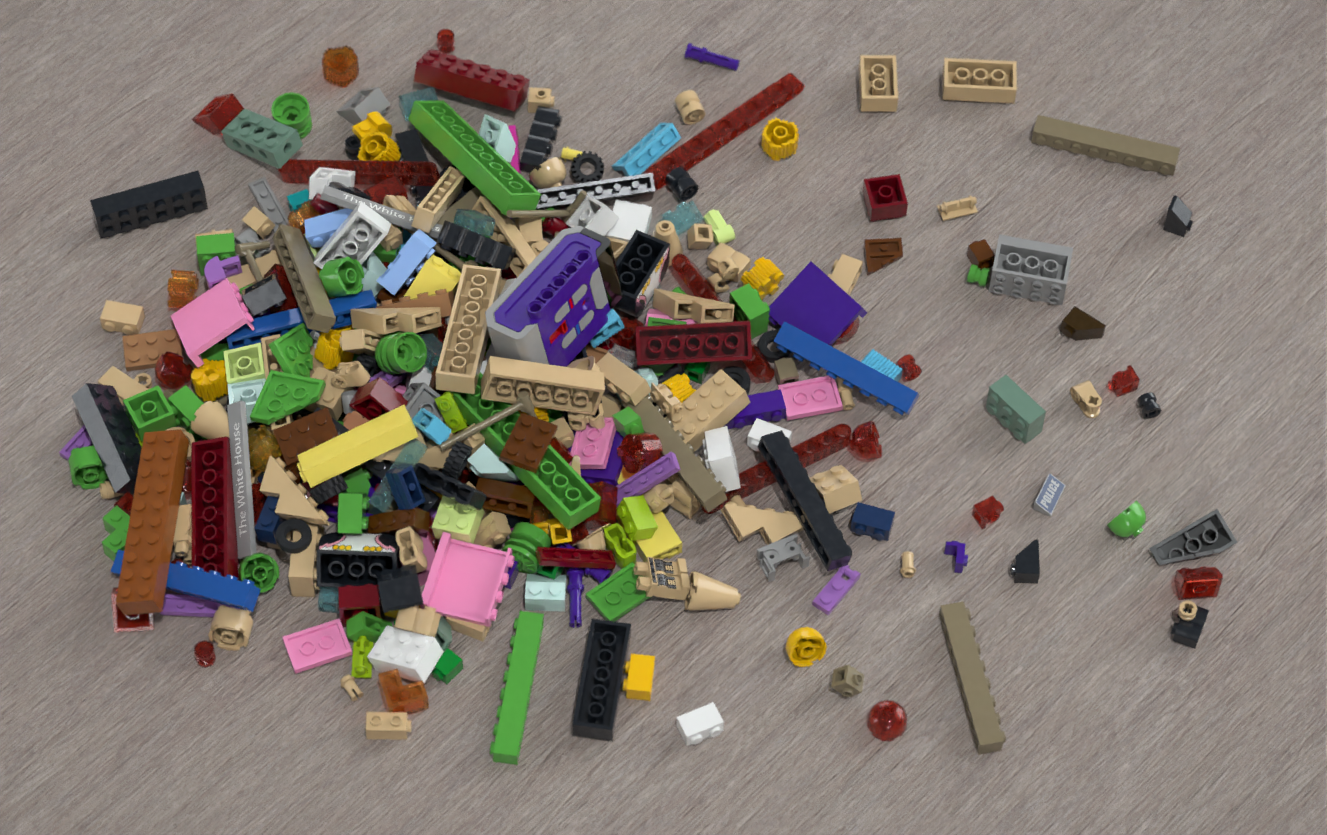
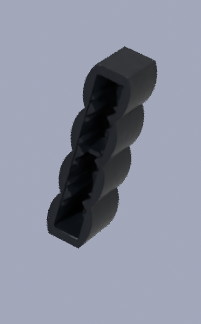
[520,106,562,172]
[437,220,516,272]
[413,463,487,510]

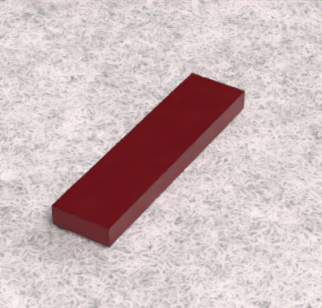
[536,547,616,569]

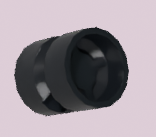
[665,167,699,202]

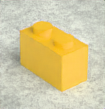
[623,654,655,701]

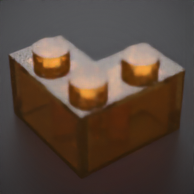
[378,669,429,715]

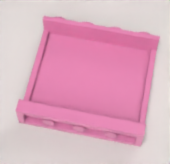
[171,278,255,367]
[420,532,515,627]

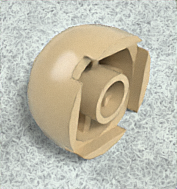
[529,157,566,189]

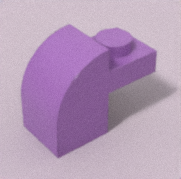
[204,255,243,289]

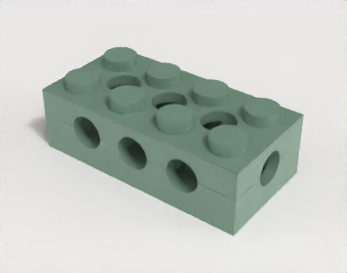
[221,108,303,169]

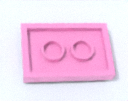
[778,376,843,421]
[568,417,616,469]
[282,618,352,674]

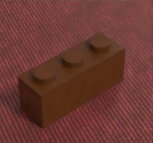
[475,477,536,518]
[368,507,430,537]

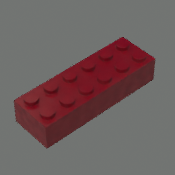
[414,49,530,111]
[635,321,752,365]

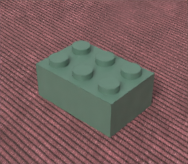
[986,375,1046,444]

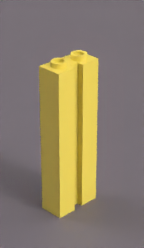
[297,405,419,488]
[597,457,682,562]

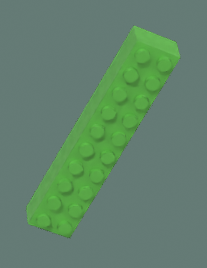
[408,101,541,215]
[446,372,601,530]

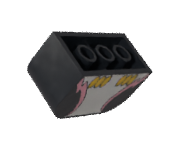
[603,230,670,317]
[317,532,399,587]

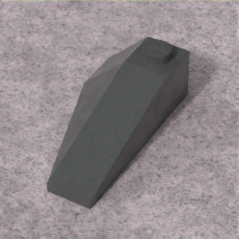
[1149,509,1237,565]

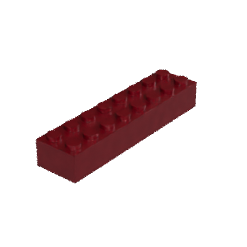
[191,436,238,578]

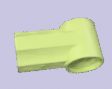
[704,209,735,245]

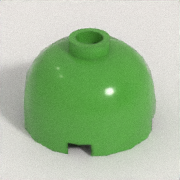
[1107,500,1146,538]
[238,553,279,593]

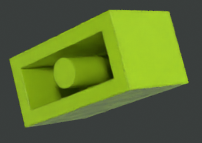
[616,495,658,541]

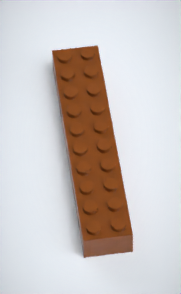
[116,429,189,615]

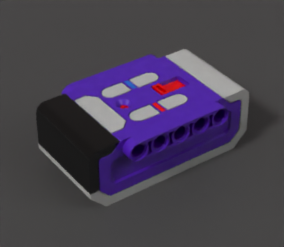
[485,226,623,367]

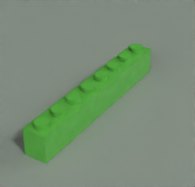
[490,611,544,765]

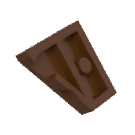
[864,238,903,275]

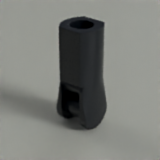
[658,363,685,384]

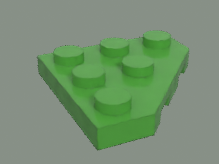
[268,323,313,378]
[250,370,326,424]

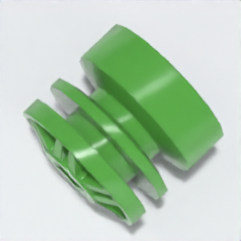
[271,92,312,139]
[375,332,427,375]
[501,522,552,574]

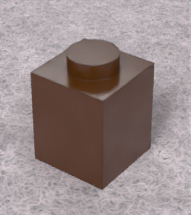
[967,239,995,270]

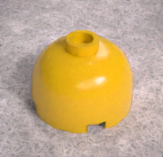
[785,627,827,667]

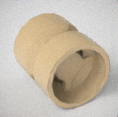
[675,90,705,125]

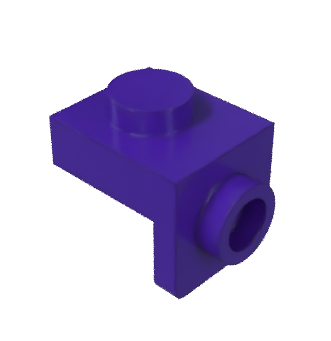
[944,541,968,573]

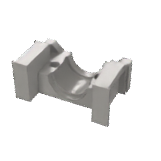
[756,534,810,583]

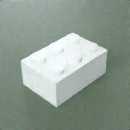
[702,426,741,492]
[367,626,443,683]

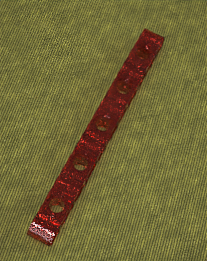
[644,73,805,190]

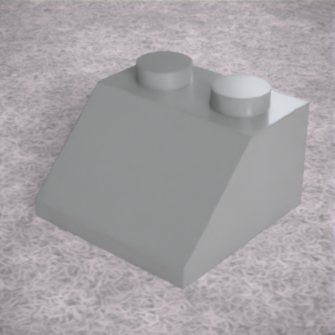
[336,87,390,125]

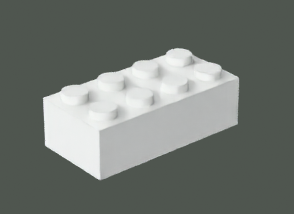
[314,202,391,269]

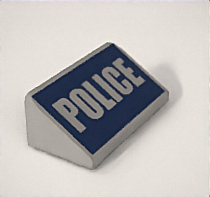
[1033,473,1066,517]

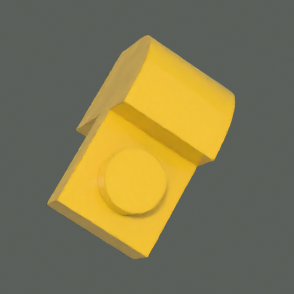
[352,112,392,140]
[532,518,572,544]

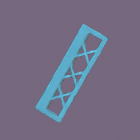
[612,123,681,176]

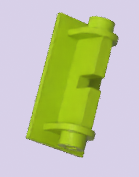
[434,391,468,433]
[351,636,374,678]

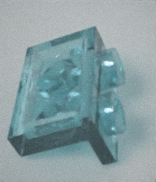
[659,200,704,235]

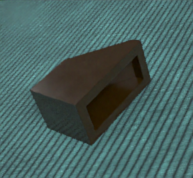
[1060,306,1106,341]

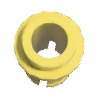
[561,146,582,161]

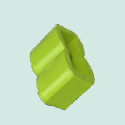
[604,523,636,569]

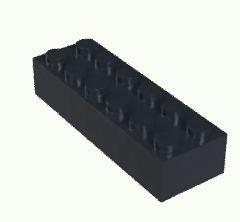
[90,170,208,239]
[72,383,142,494]
[572,618,631,741]

